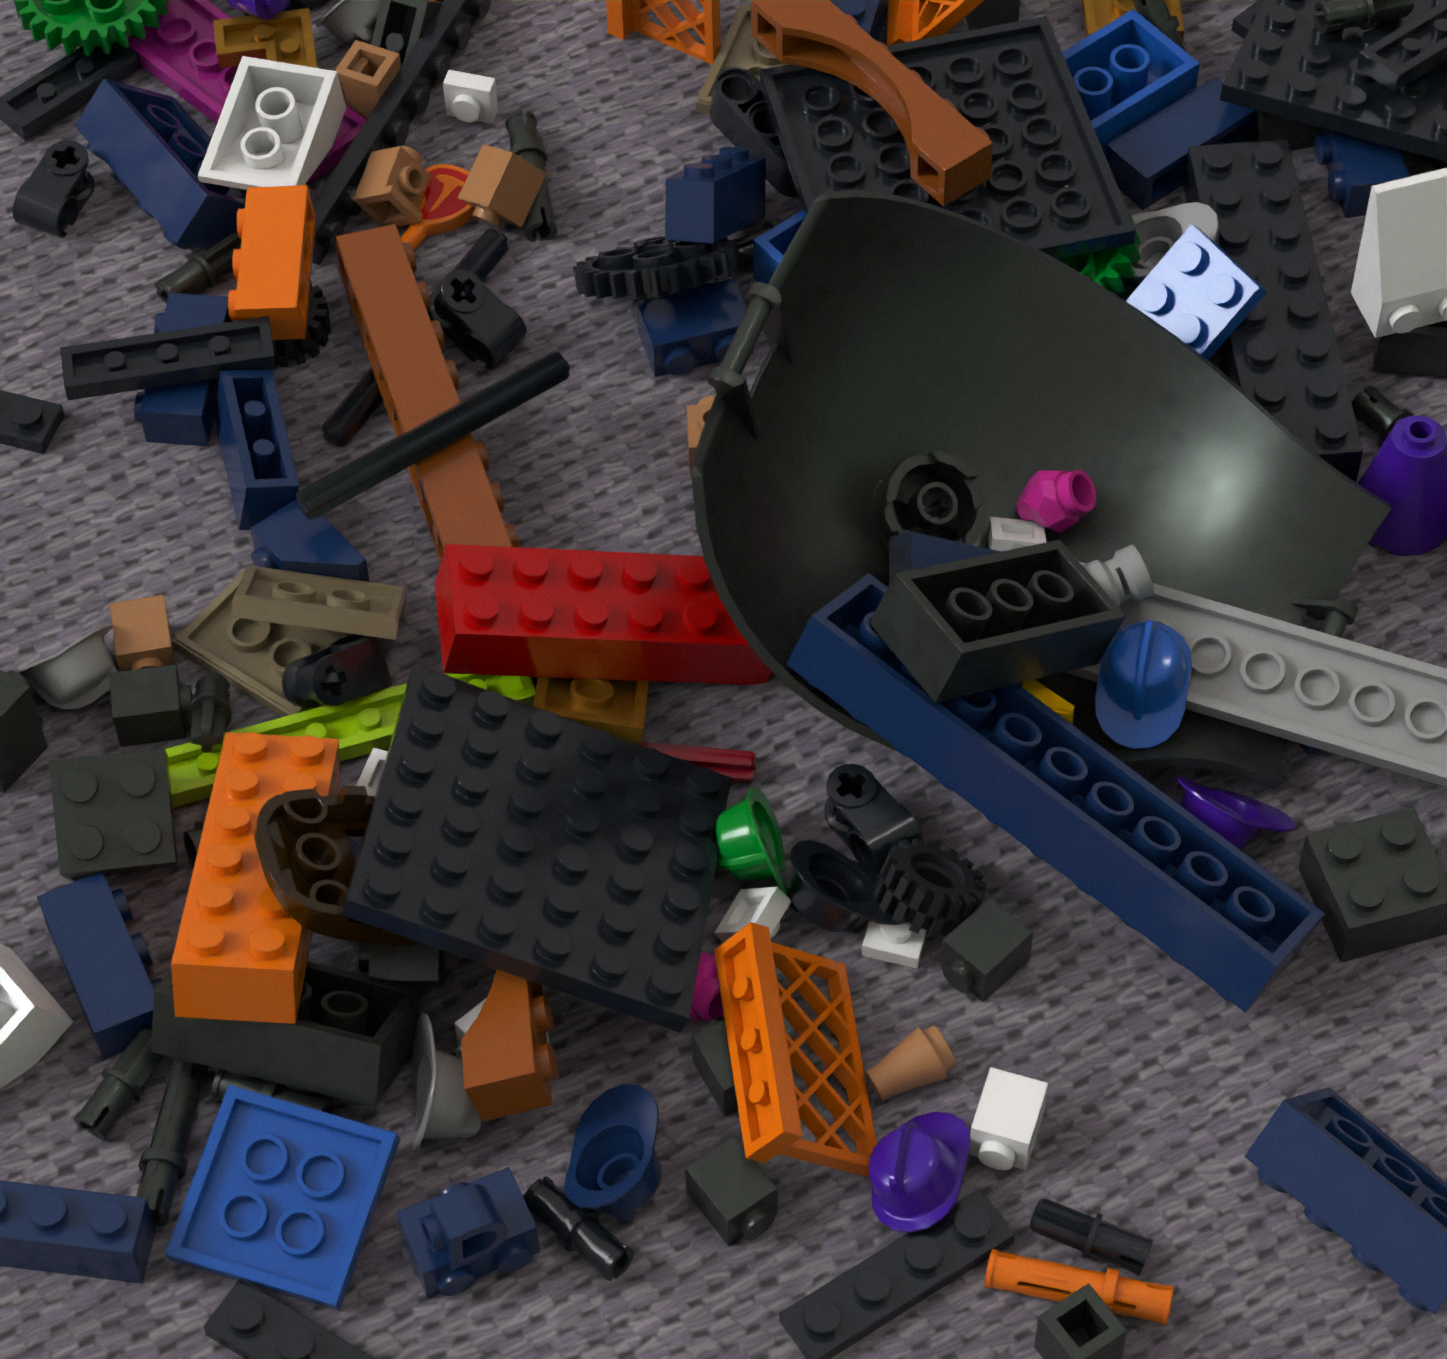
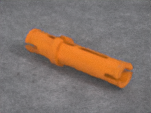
[985,1249,1174,1326]

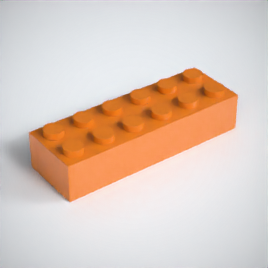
[171,732,341,1024]

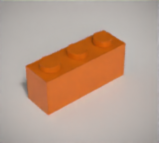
[228,185,316,340]

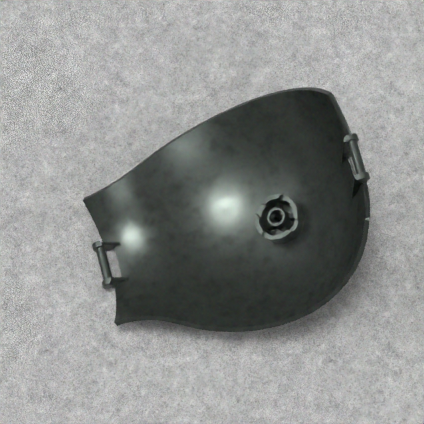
[692,190,1392,790]

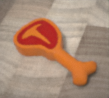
[400,164,475,252]

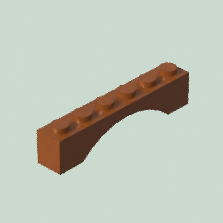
[751,0,993,207]
[461,969,558,1122]

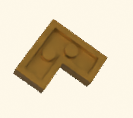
[213,8,318,68]

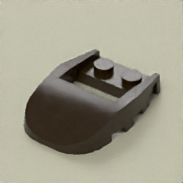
[254,785,421,947]

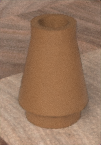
[865,1025,957,1102]

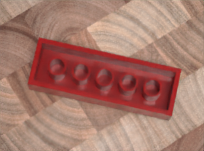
[435,544,772,685]

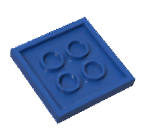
[165,1084,401,1311]

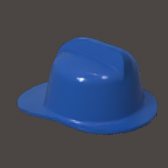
[1095,620,1192,749]

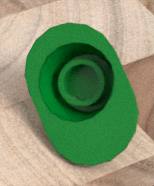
[716,787,789,895]

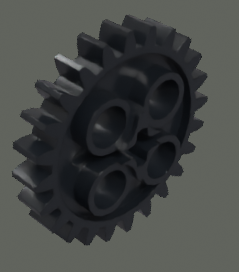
[573,236,741,299]

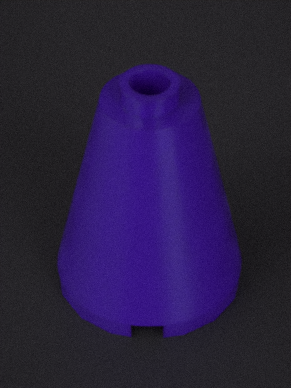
[1357,416,1447,556]

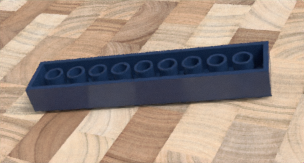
[786,573,1325,1013]

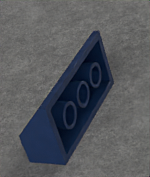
[75,78,247,250]
[1244,1087,1447,1315]

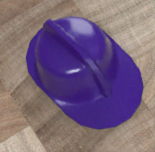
[1177,777,1296,851]
[869,1112,971,1233]

